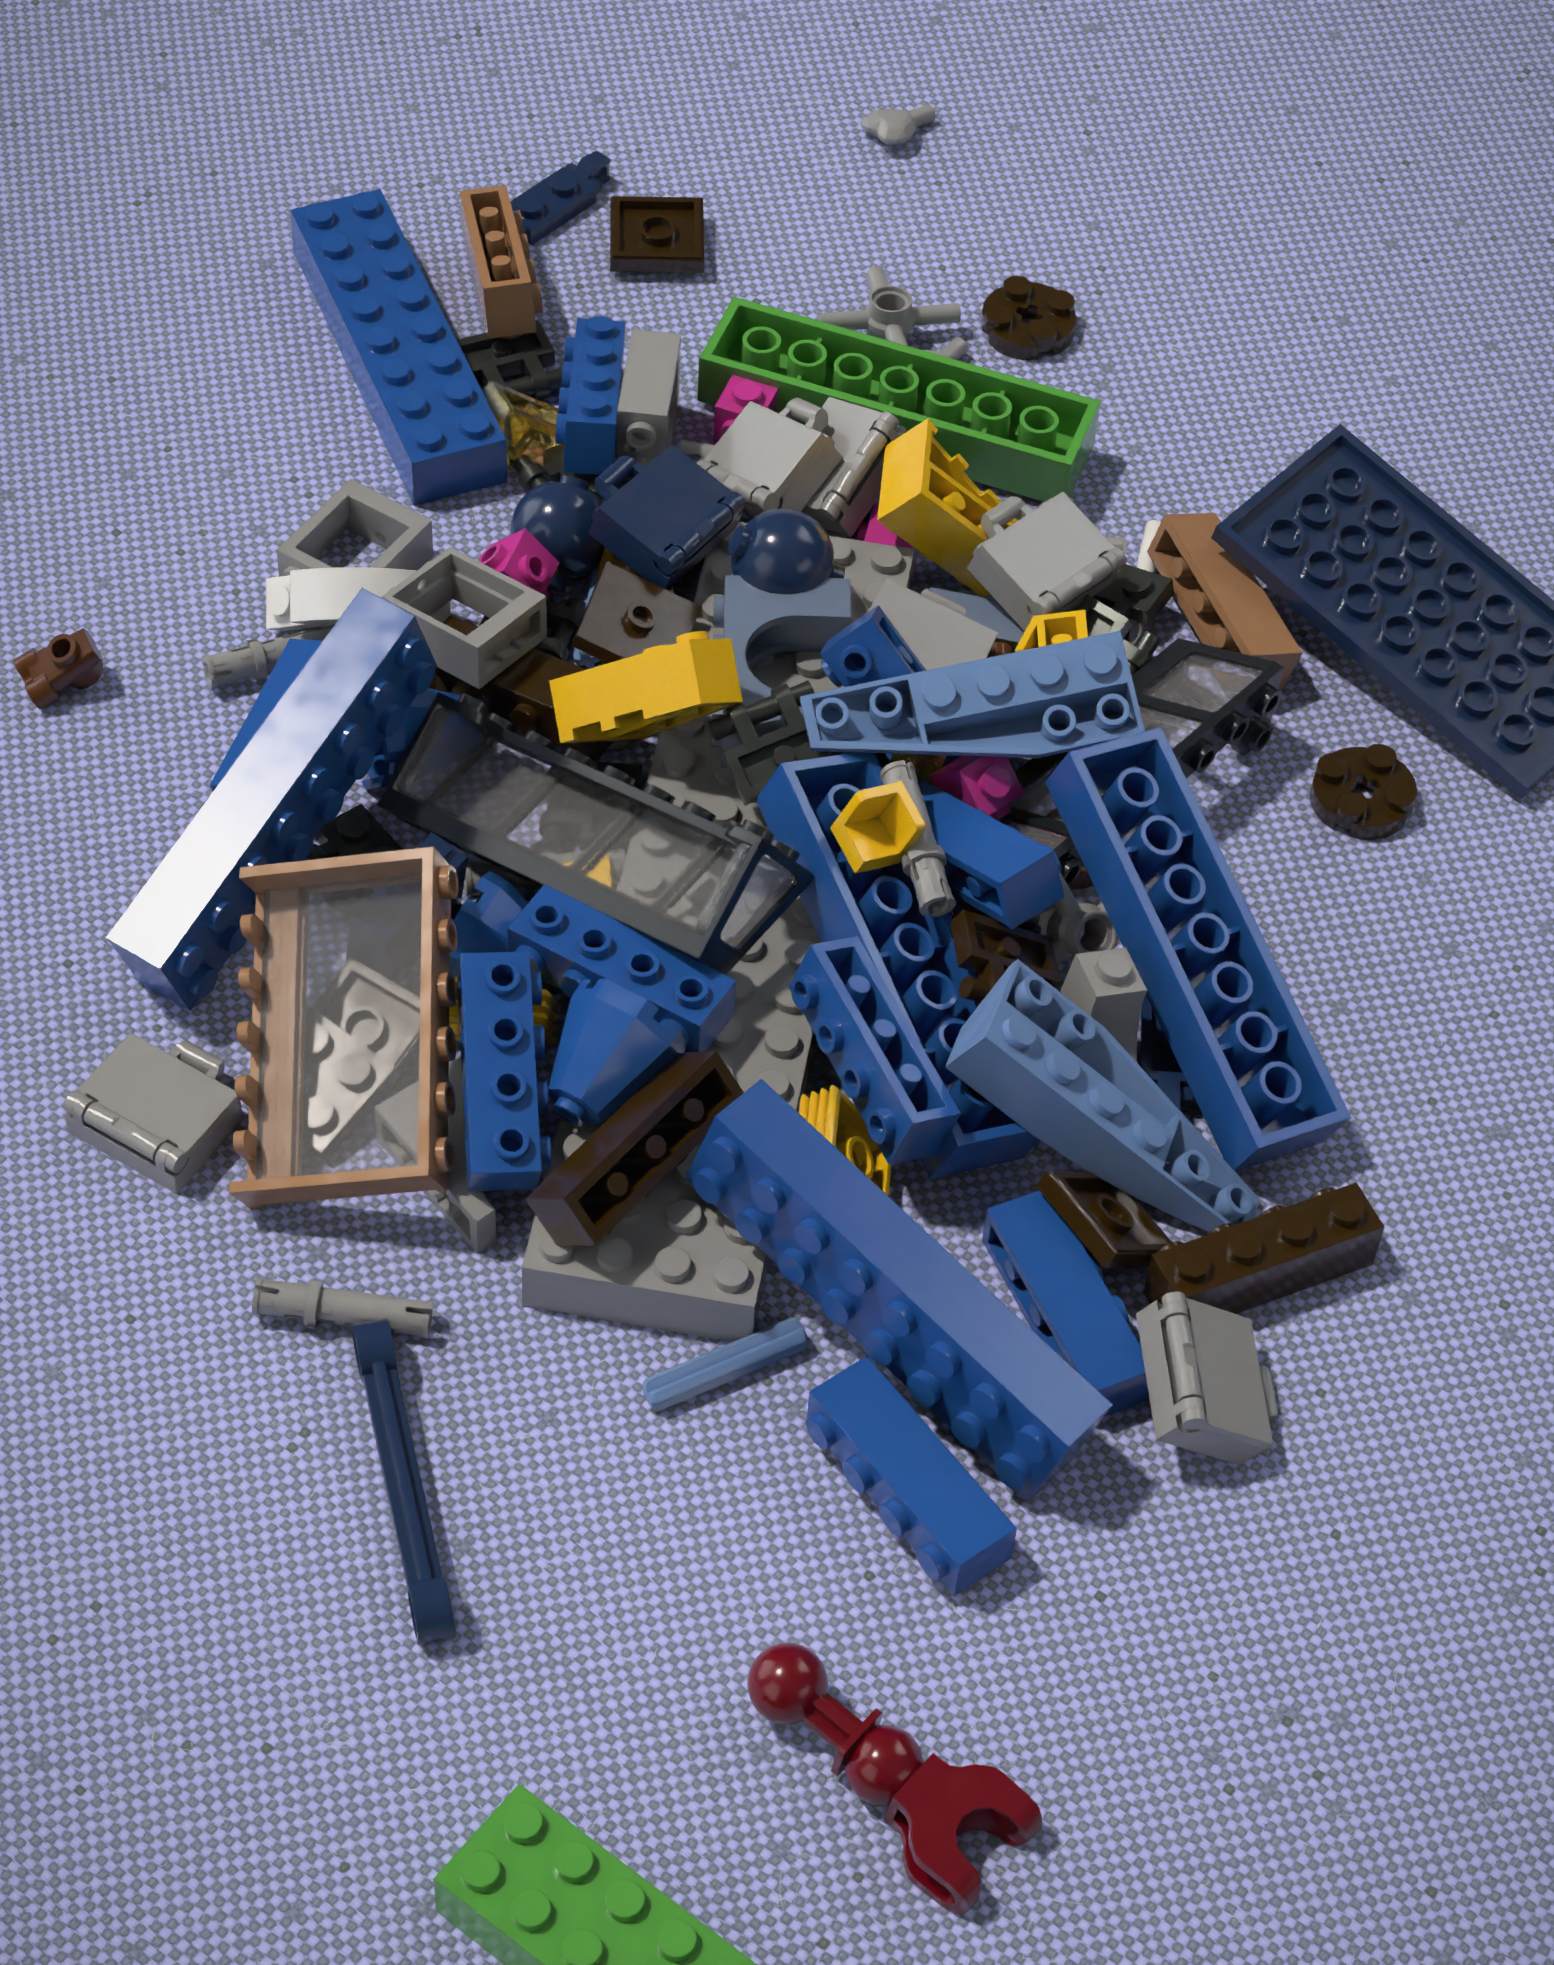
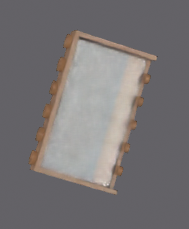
[229,846,458,1209]

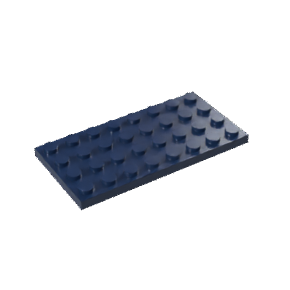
[1211,424,1554,800]

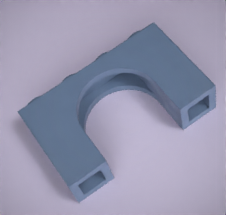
[711,575,851,768]

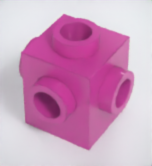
[478,528,559,599]

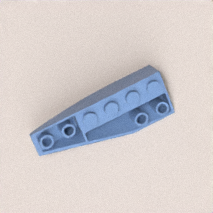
[800,631,1145,758]
[945,959,1260,1232]

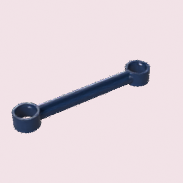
[352,1318,456,1645]

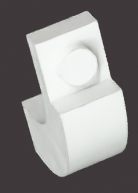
[266,567,450,631]

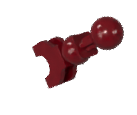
[747,1643,1042,1914]

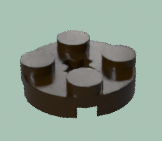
[981,276,1076,361]
[1310,744,1417,840]

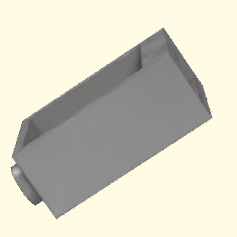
[617,329,681,484]
[277,478,433,576]
[381,547,547,689]

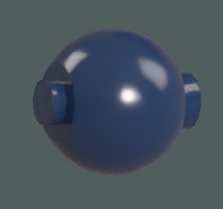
[510,475,603,593]
[728,509,845,594]

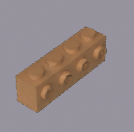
[460,185,543,339]
[1147,513,1303,692]

